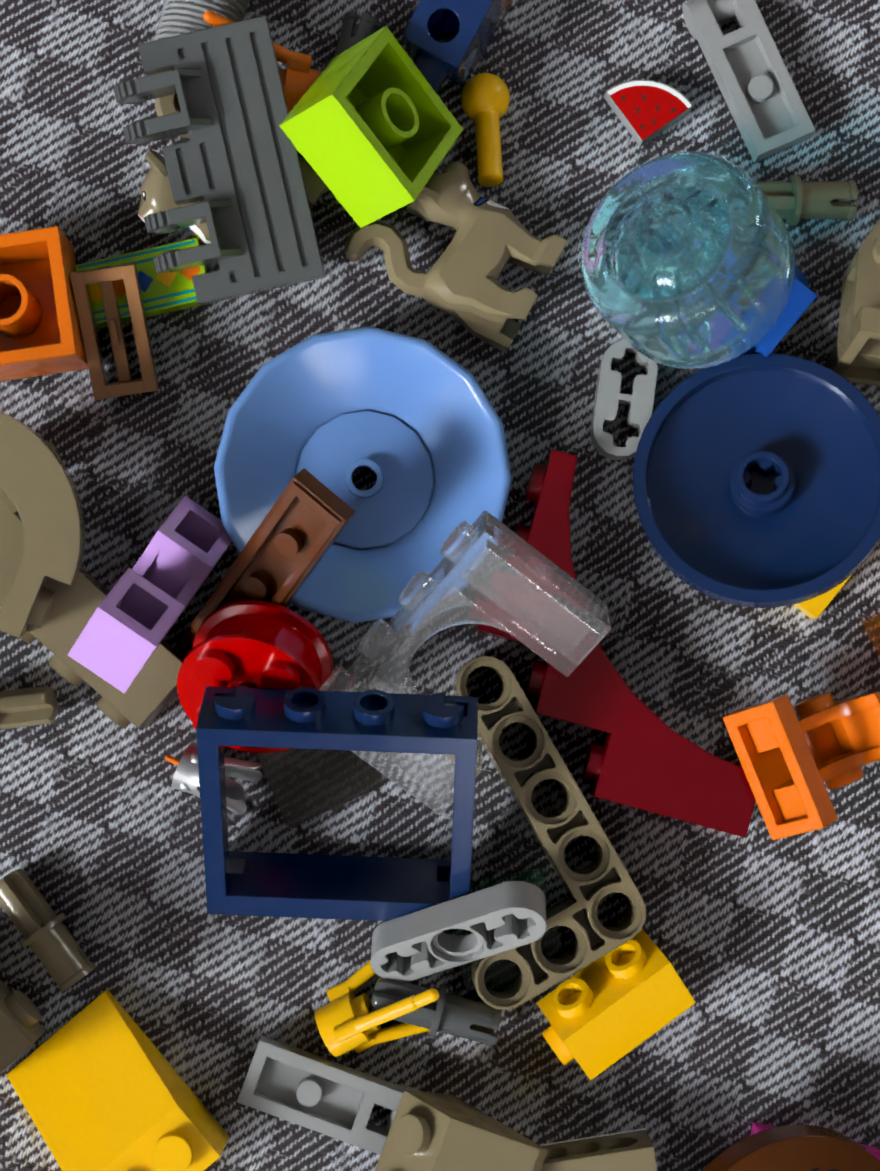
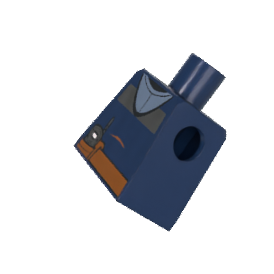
[402,0,513,94]

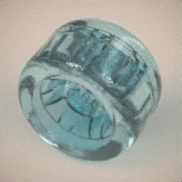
[581,151,796,369]

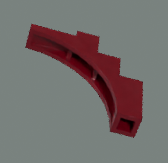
[467,449,756,838]

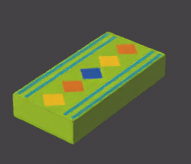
[75,237,207,329]

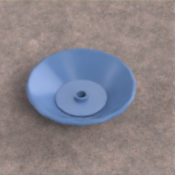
[214,326,512,623]

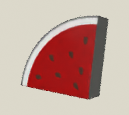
[604,79,693,147]

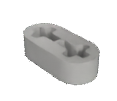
[590,338,658,460]

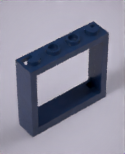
[196,685,478,921]

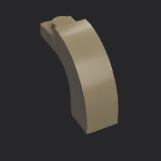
[0,411,85,638]

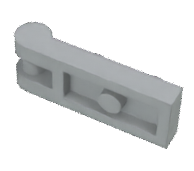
[682,0,816,163]
[237,1035,422,1155]

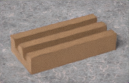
[70,262,159,400]

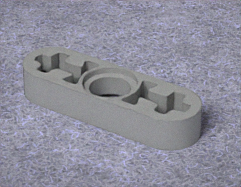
[370,881,546,982]

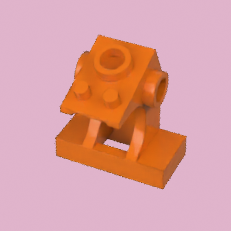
[722,691,880,841]

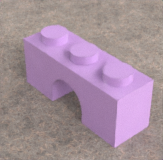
[68,495,232,694]

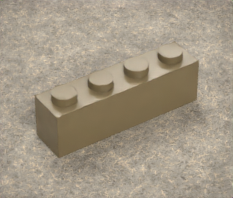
[0,503,184,729]

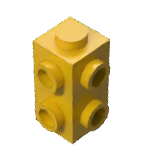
[536,929,696,1081]

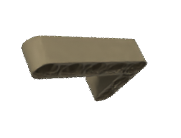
[453,656,646,1010]

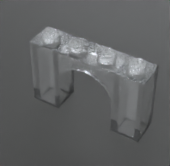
[319,510,611,816]

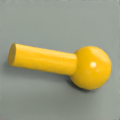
[461,73,510,187]

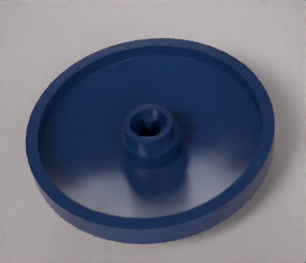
[633,353,880,608]

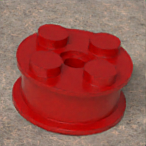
[177,600,333,753]

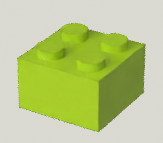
[279,26,463,228]

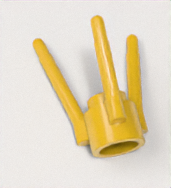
[314,959,439,1057]

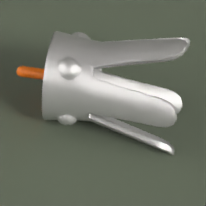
[165,742,263,826]

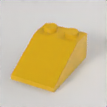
[6,989,229,1171]

